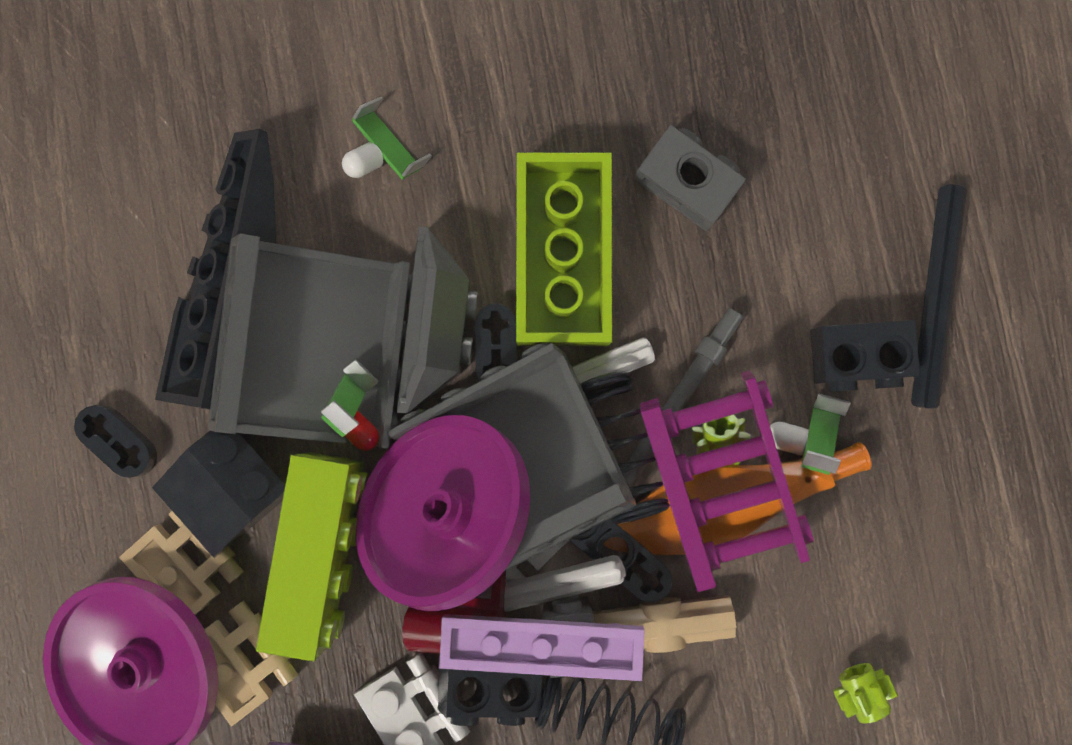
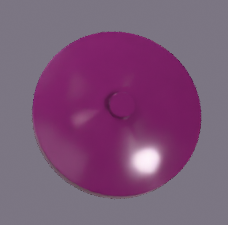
[356,415,530,611]
[43,577,218,745]

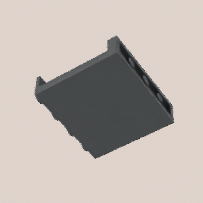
[208,234,413,448]
[388,343,637,571]

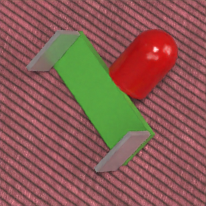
[321,359,379,451]

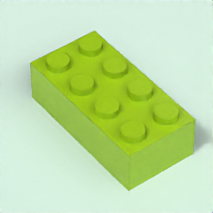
[516,153,612,346]
[256,452,369,662]

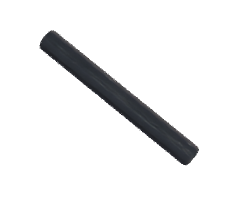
[911,184,967,409]

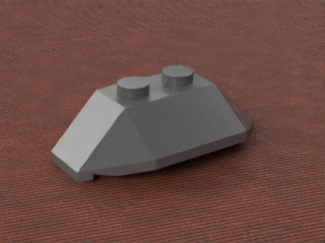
[397,226,478,414]

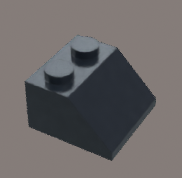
[152,430,285,559]

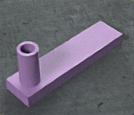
[439,614,645,681]

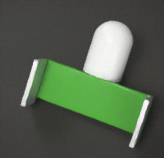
[342,96,432,180]
[770,393,851,475]

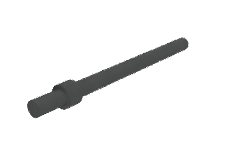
[623,308,744,487]

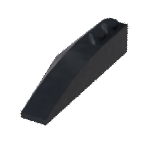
[155,129,276,410]

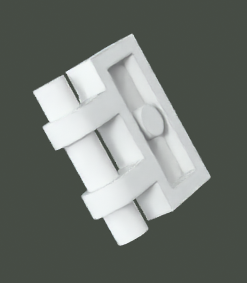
[354,652,470,745]

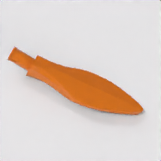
[603,442,872,555]

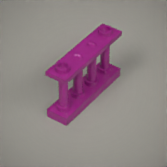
[640,370,814,592]

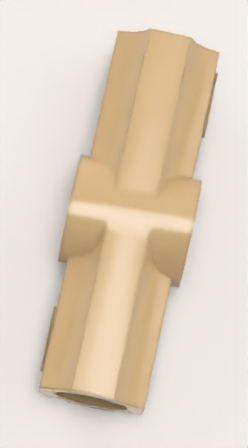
[593,595,737,653]

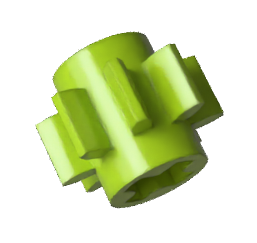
[692,415,751,469]
[833,663,898,723]

